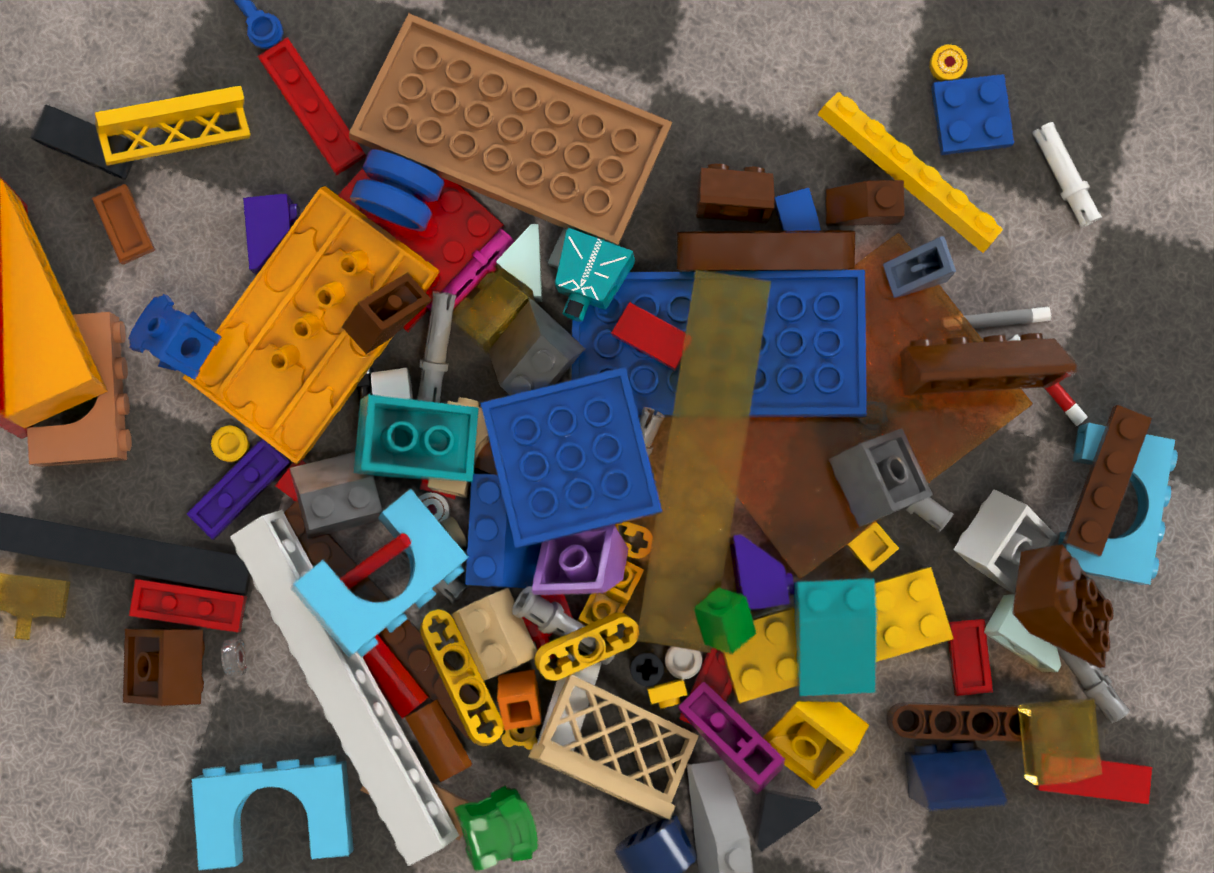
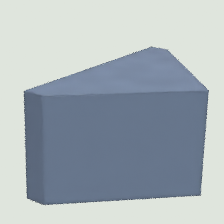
[883,236,956,298]

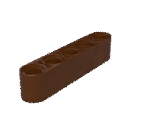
[677,230,856,270]
[886,702,1075,742]

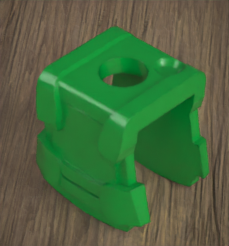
[454,785,538,871]

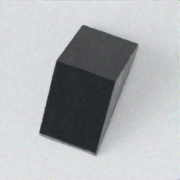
[754,789,822,852]

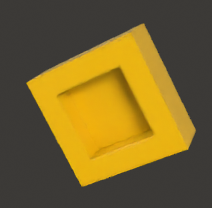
[846,521,899,572]
[647,679,687,708]

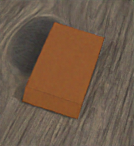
[92,184,156,265]
[405,700,473,782]

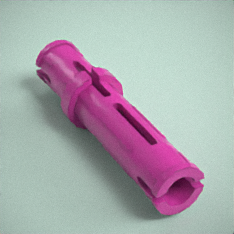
[426,228,515,311]

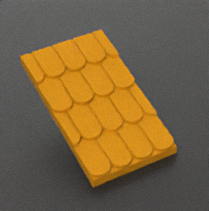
[183,186,440,464]

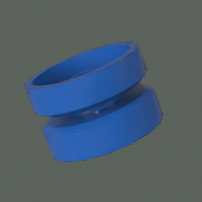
[350,149,445,231]

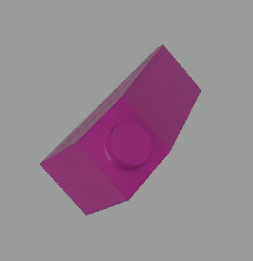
[678,682,785,795]

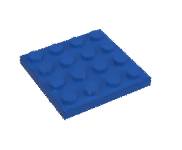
[481,367,662,549]

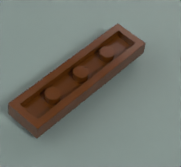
[1062,405,1152,557]

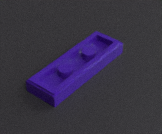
[187,439,292,540]

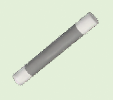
[941,307,1051,332]

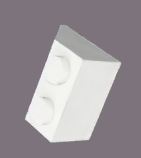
[953,489,1058,594]

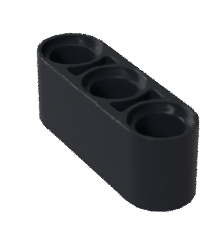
[30,105,141,180]

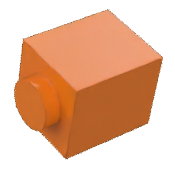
[498,669,541,730]

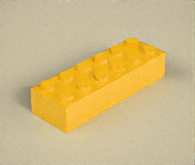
[721,567,953,703]

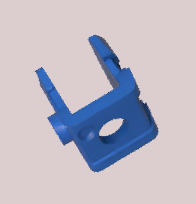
[128,294,222,380]

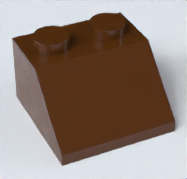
[696,164,774,224]
[123,629,205,706]

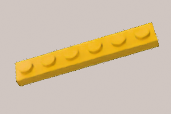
[817,92,1003,253]

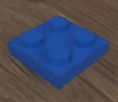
[931,74,1014,155]

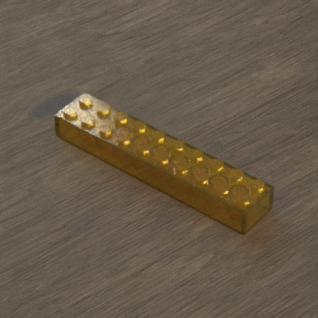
[637,270,771,653]

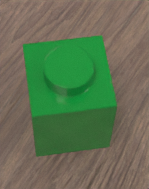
[693,588,757,654]

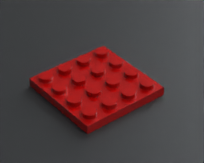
[338,168,505,332]

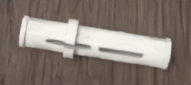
[1032,122,1102,228]

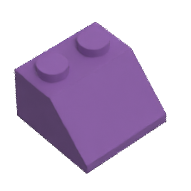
[532,525,628,595]

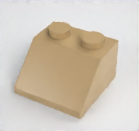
[450,588,537,681]

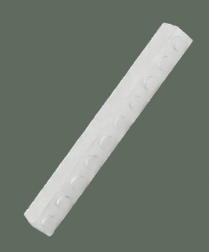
[230,510,460,866]

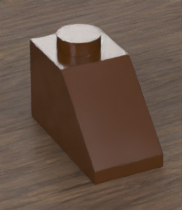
[825,180,905,226]
[342,272,432,354]

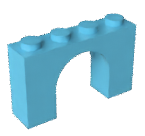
[1058,423,1177,585]
[291,489,468,658]
[192,756,354,870]

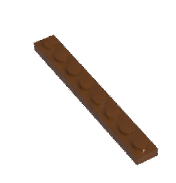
[284,501,487,740]

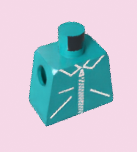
[555,228,635,322]

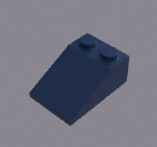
[905,741,1007,810]

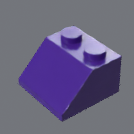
[728,534,795,610]

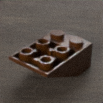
[1012,544,1114,668]

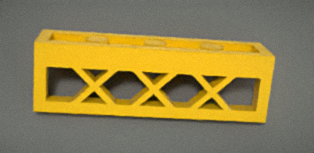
[95,86,250,166]

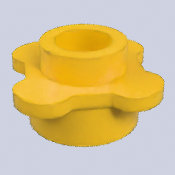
[501,725,539,750]

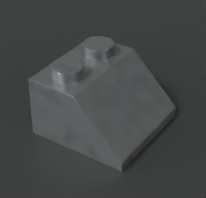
[488,299,585,395]
[829,428,933,527]
[290,452,382,539]

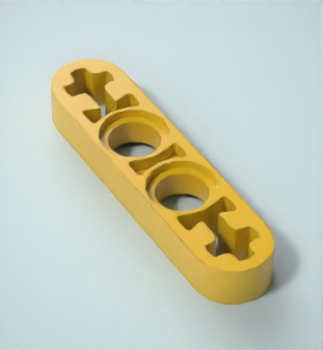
[420,609,504,746]

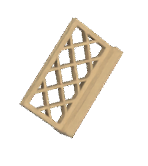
[528,675,699,820]

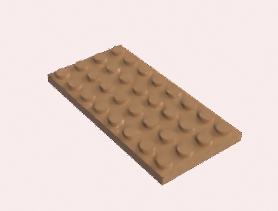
[349,14,672,246]

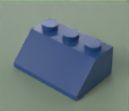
[465,474,542,588]

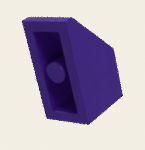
[243,193,300,275]

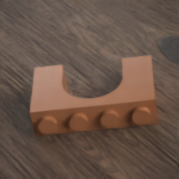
[27,312,132,467]

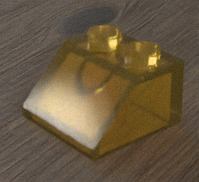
[452,268,535,355]
[1018,698,1102,785]

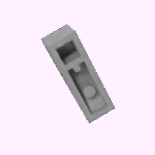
[687,760,753,873]

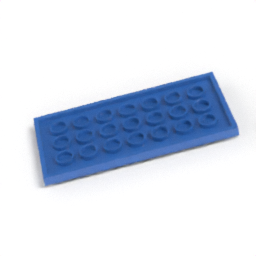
[571,270,867,418]

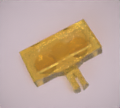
[0,573,70,640]

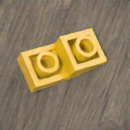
[577,561,644,638]

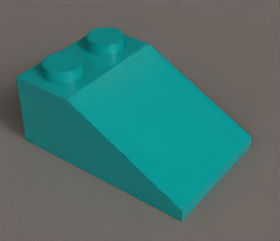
[354,394,479,482]
[794,579,877,696]

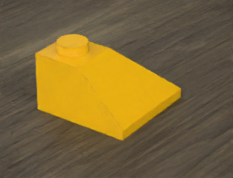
[763,701,869,789]

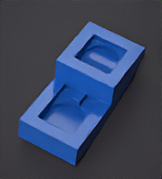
[774,187,821,231]

